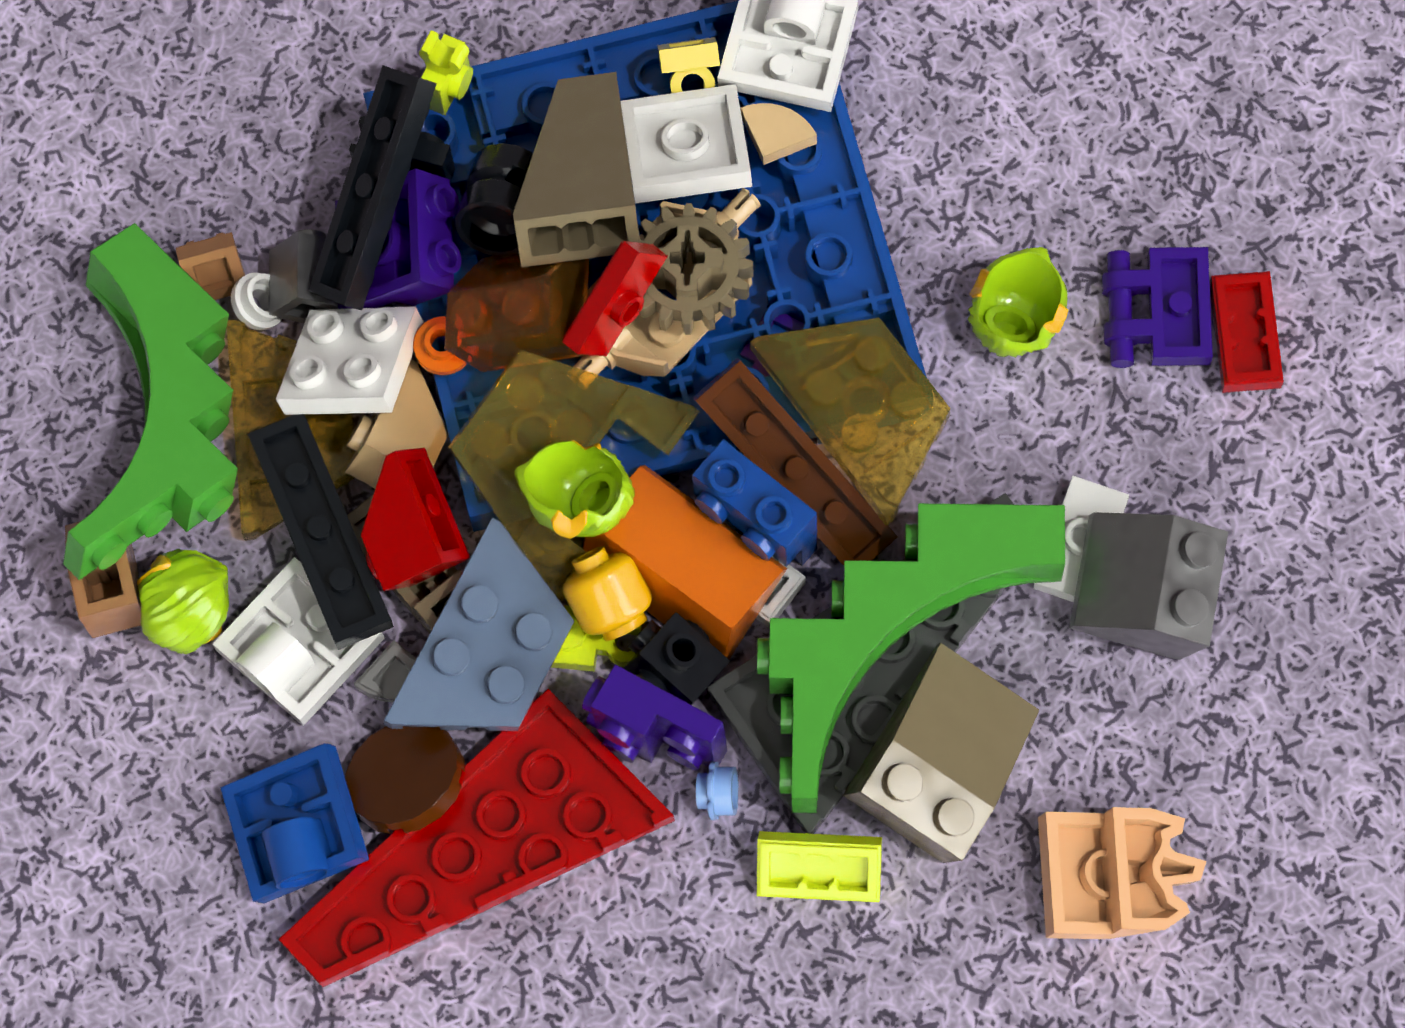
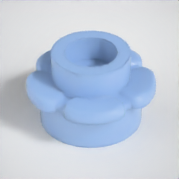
[696,762,739,821]

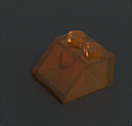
[444,252,589,372]

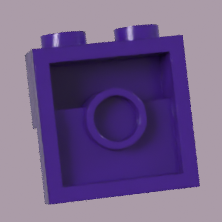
[335,168,461,309]
[582,664,728,771]

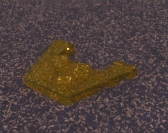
[448,350,700,601]

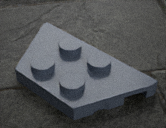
[383,517,574,731]

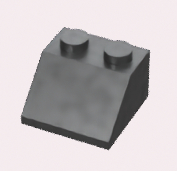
[1069,512,1228,660]

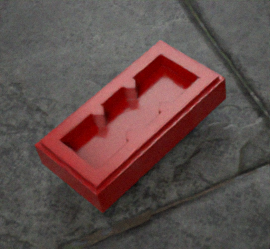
[562,241,668,356]
[1210,271,1284,393]

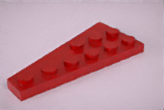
[278,689,675,987]

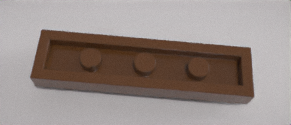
[693,358,898,566]

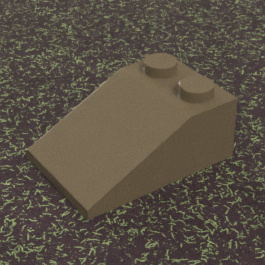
[842,642,1039,863]

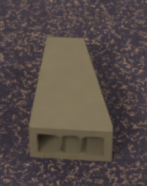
[513,72,640,268]

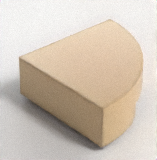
[740,103,817,165]

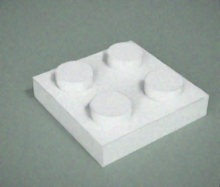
[620,84,753,204]

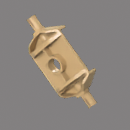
[566,188,761,390]

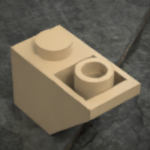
[345,359,449,489]

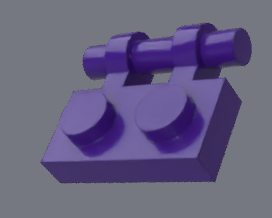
[1102,247,1213,368]

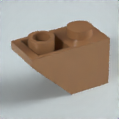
[65,521,141,638]

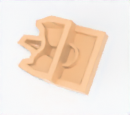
[1038,807,1207,939]

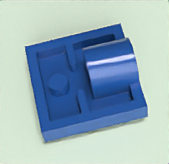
[220,743,369,904]

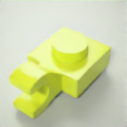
[419,30,473,115]

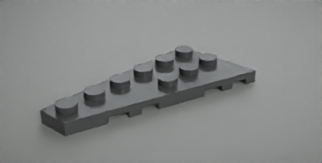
[707,493,1014,834]

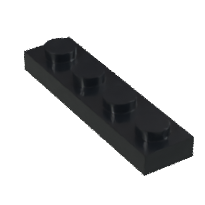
[309,65,437,310]
[248,414,394,650]

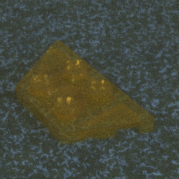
[750,318,951,526]
[227,320,355,541]

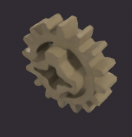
[640,203,754,335]

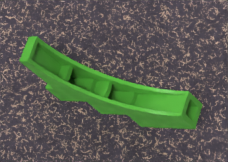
[63,223,238,580]
[757,503,1065,813]

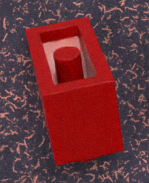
[361,447,470,591]

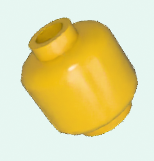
[563,546,652,641]

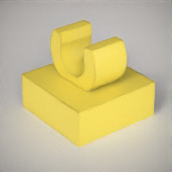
[657,37,720,93]

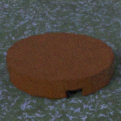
[345,726,465,834]

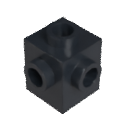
[623,612,730,705]

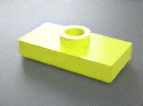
[757,831,882,902]

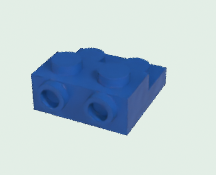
[692,439,817,567]

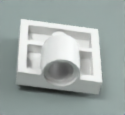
[717,0,858,112]
[276,306,424,415]
[213,557,385,726]

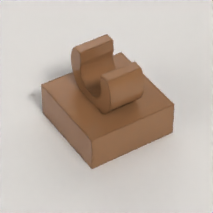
[176,232,246,300]

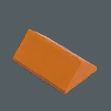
[582,465,787,659]

